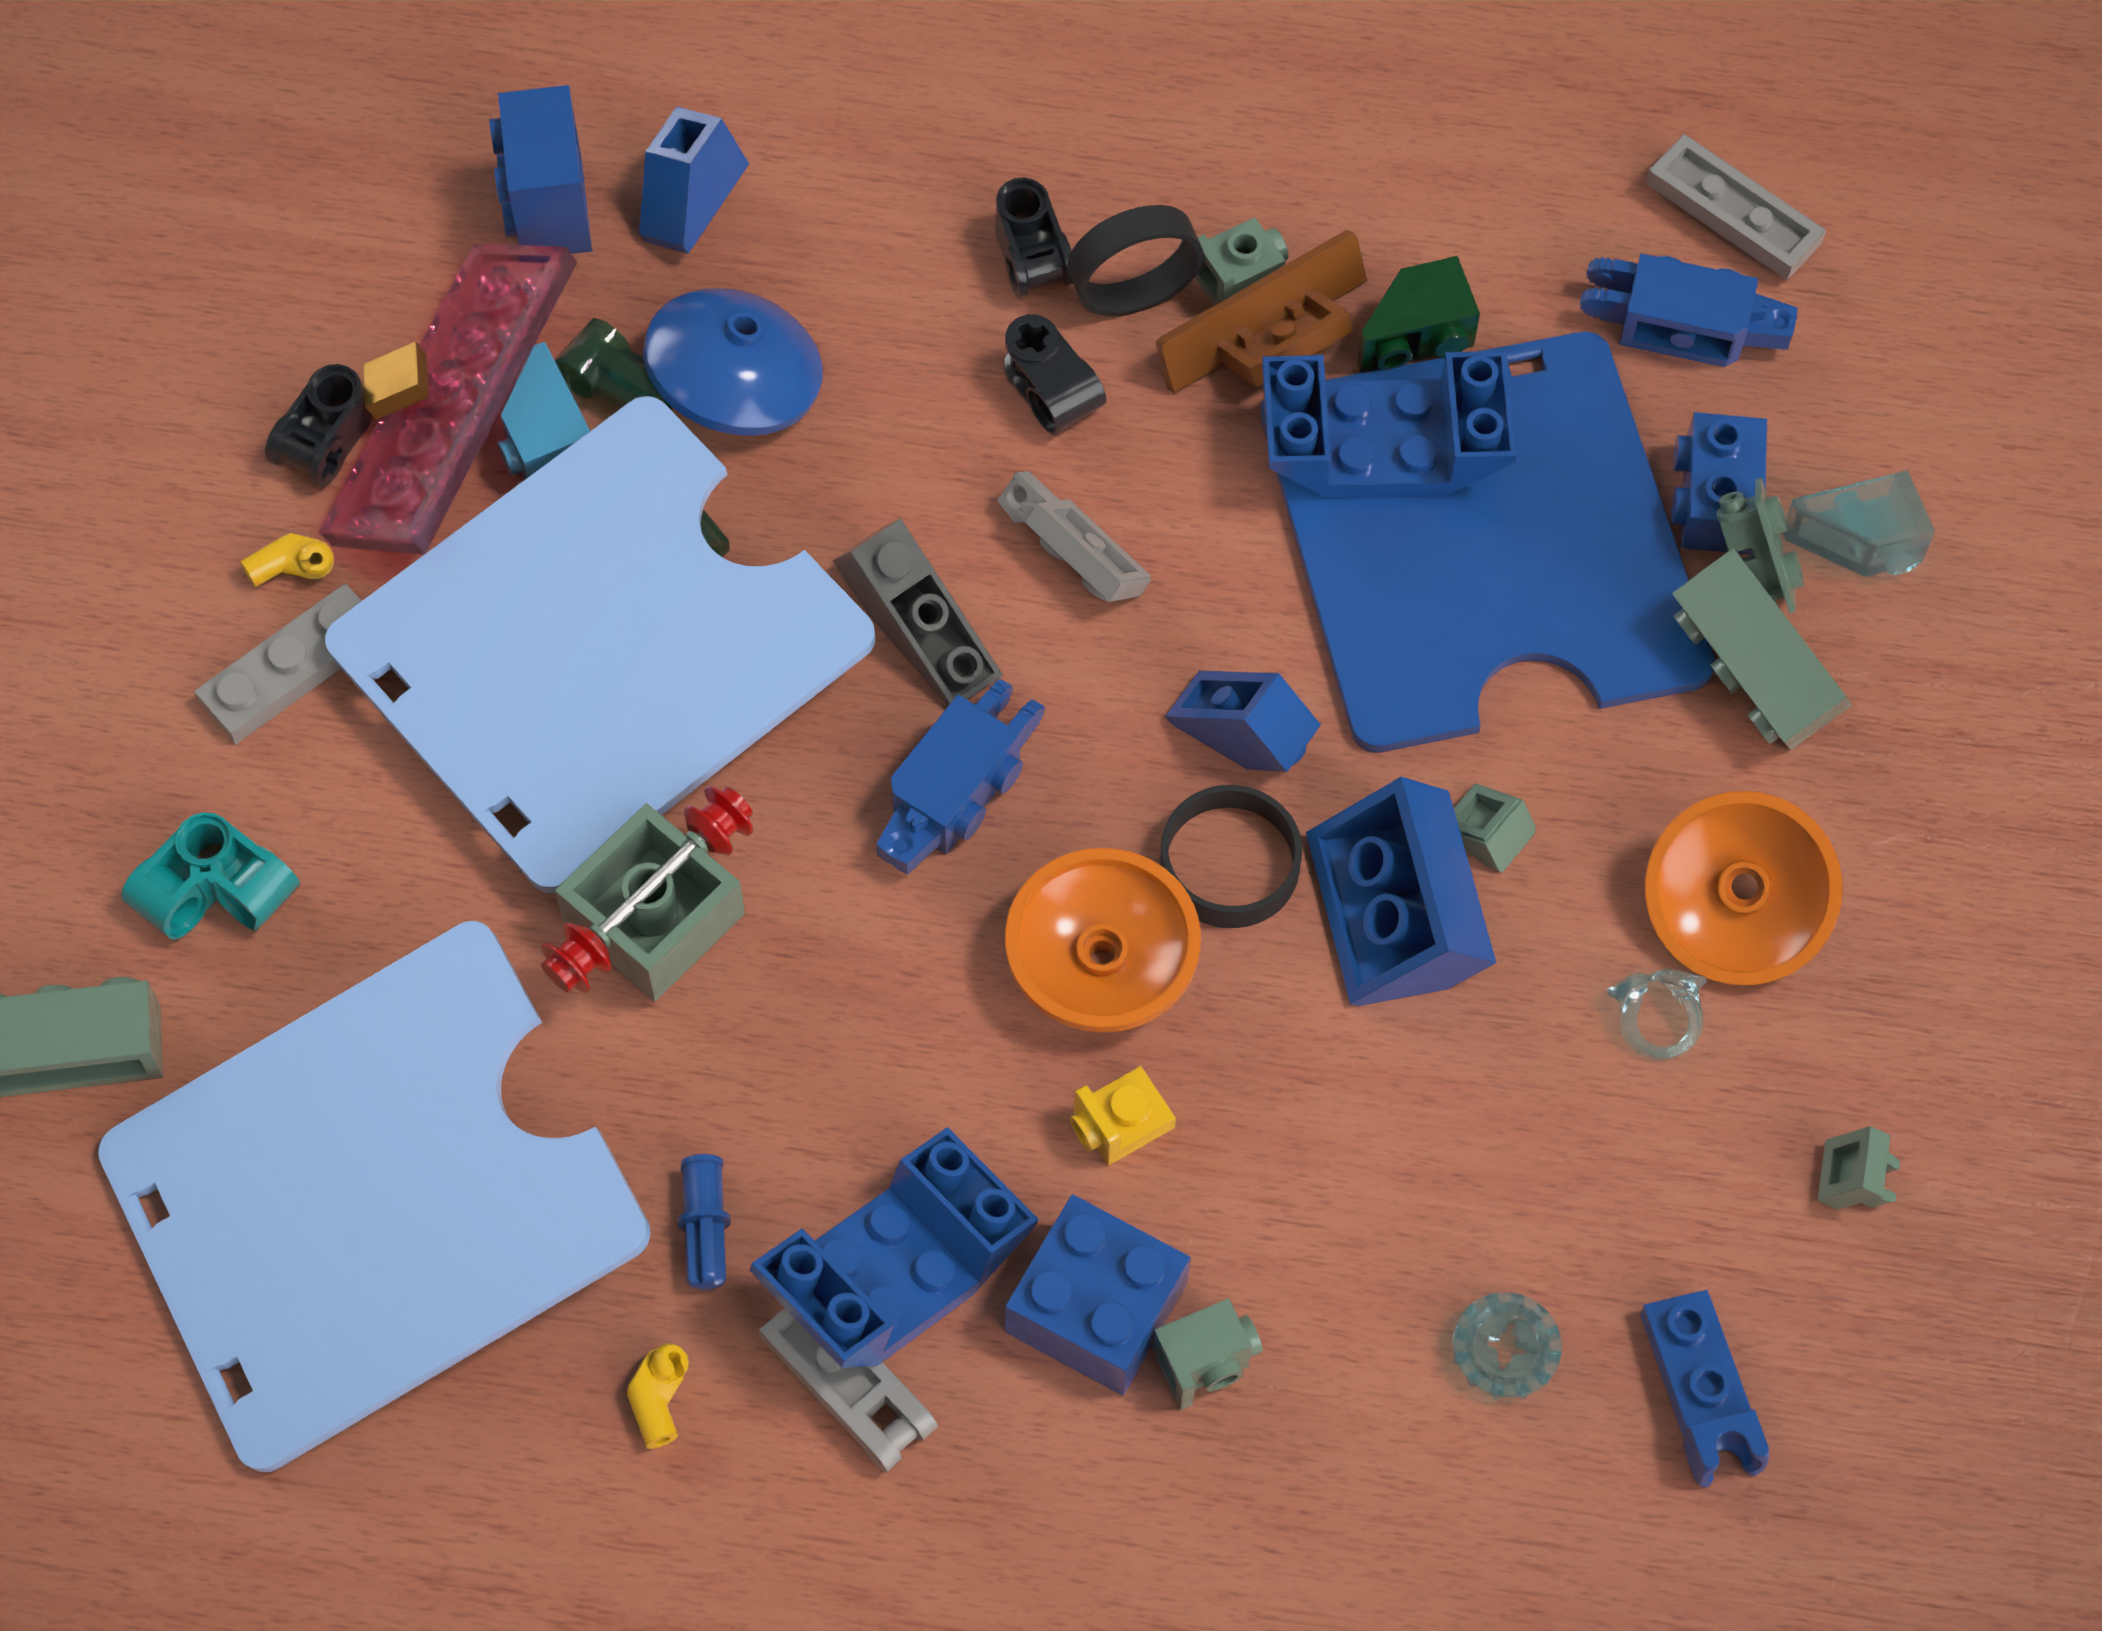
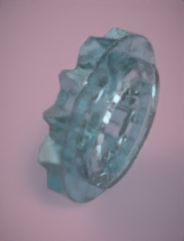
[1453,1292,1562,1400]

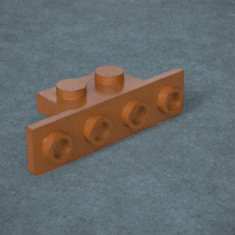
[1156,230,1368,393]

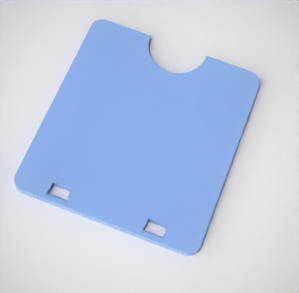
[325,396,875,893]
[98,921,650,1472]

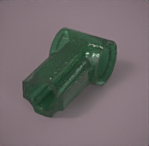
[554,318,672,411]

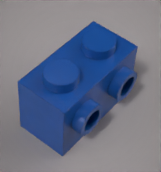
[1671,412,1767,555]

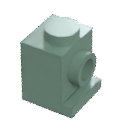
[1195,217,1289,306]
[1152,1298,1263,1411]

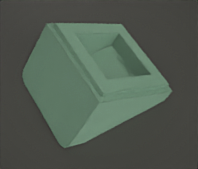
[1454,783,1536,872]

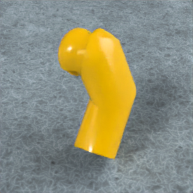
[239,533,334,588]
[627,1343,689,1449]

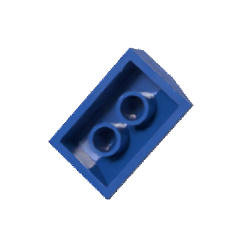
[1306,776,1497,1006]

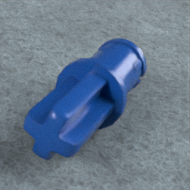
[677,1154,731,1290]

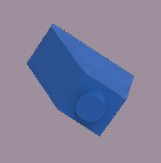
[1165,671,1321,772]

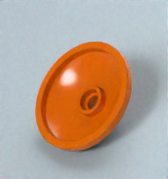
[1645,791,1843,985]
[1005,848,1201,1032]

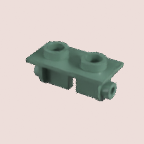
[1716,477,1804,613]

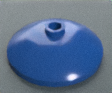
[643,288,823,436]

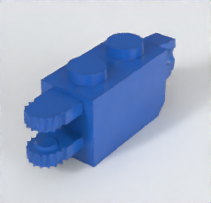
[1579,253,1798,367]
[876,679,1045,875]

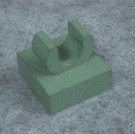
[1817,1126,1900,1210]

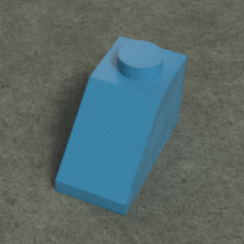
[497,342,590,480]

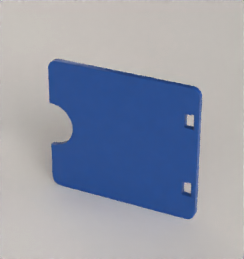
[1260,332,1715,753]

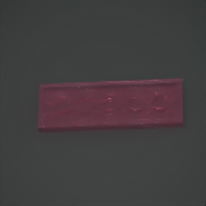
[319,244,578,555]

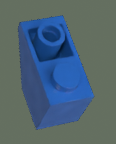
[639,106,749,254]

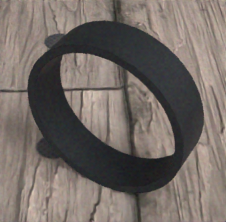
[1067,205,1204,316]
[1160,785,1302,928]

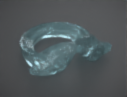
[1607,969,1707,1060]

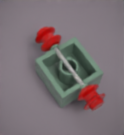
[541,786,753,1002]

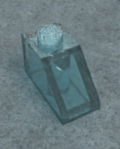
[1783,470,1935,577]

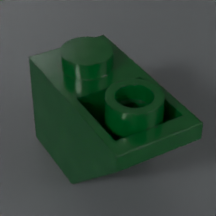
[1357,255,1480,373]

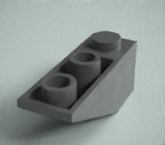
[832,518,1003,706]

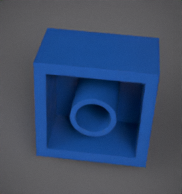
[489,85,592,260]
[1005,1194,1191,1396]

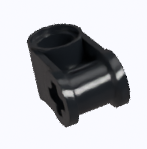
[995,177,1073,298]
[1004,314,1107,435]
[265,364,372,487]

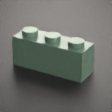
[1672,548,1852,750]

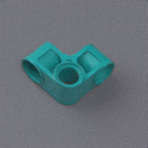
[121,812,301,940]

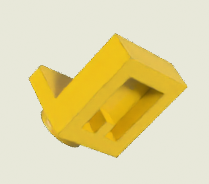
[1070,1066,1176,1166]

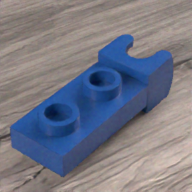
[1640,1289,1769,1488]

